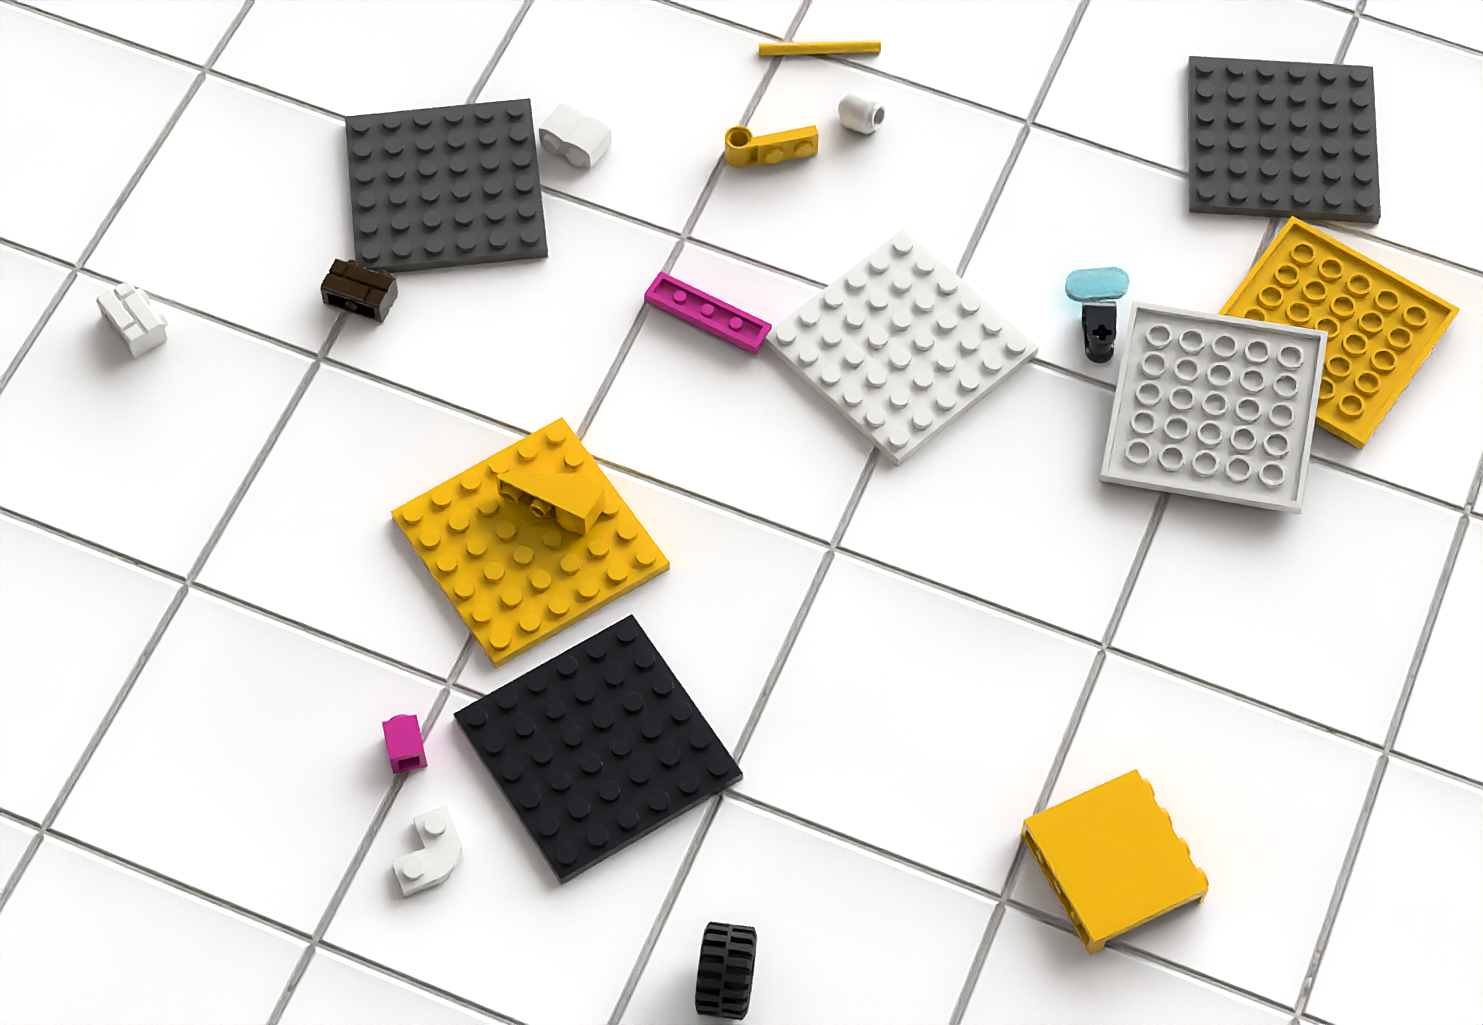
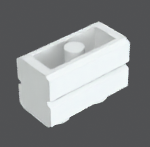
[96,280,168,358]

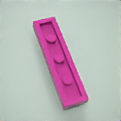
[644,271,772,355]

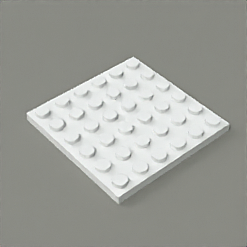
[764,228,1039,466]
[1100,301,1328,514]

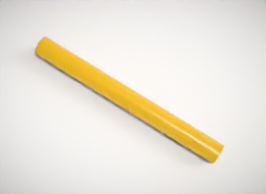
[759,40,881,56]

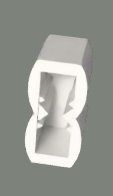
[538,103,612,168]

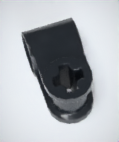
[1082,301,1117,363]

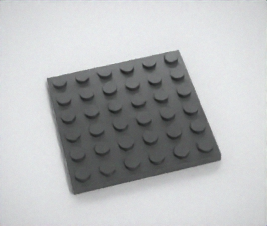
[1187,56,1381,224]
[345,98,548,273]

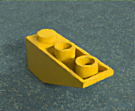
[496,473,606,535]

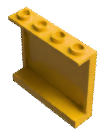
[1021,768,1209,955]

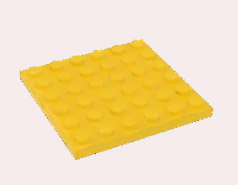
[1218,216,1460,450]
[390,417,670,669]

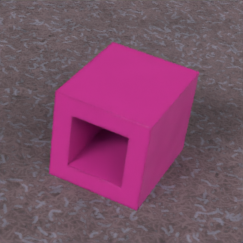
[382,714,428,774]

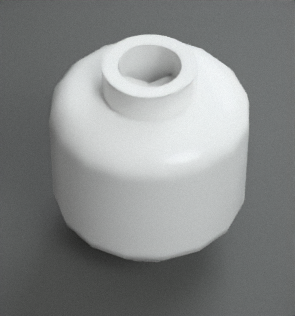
[838,89,886,134]

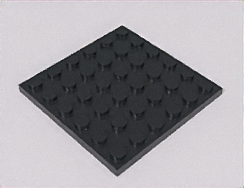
[453,614,743,885]

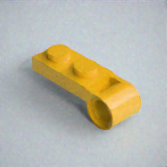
[725,125,819,167]

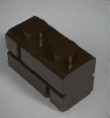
[320,259,398,323]

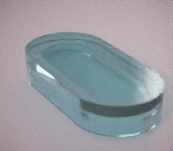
[1065,267,1130,302]

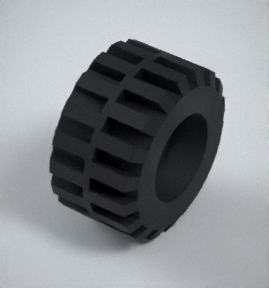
[695,921,757,1020]

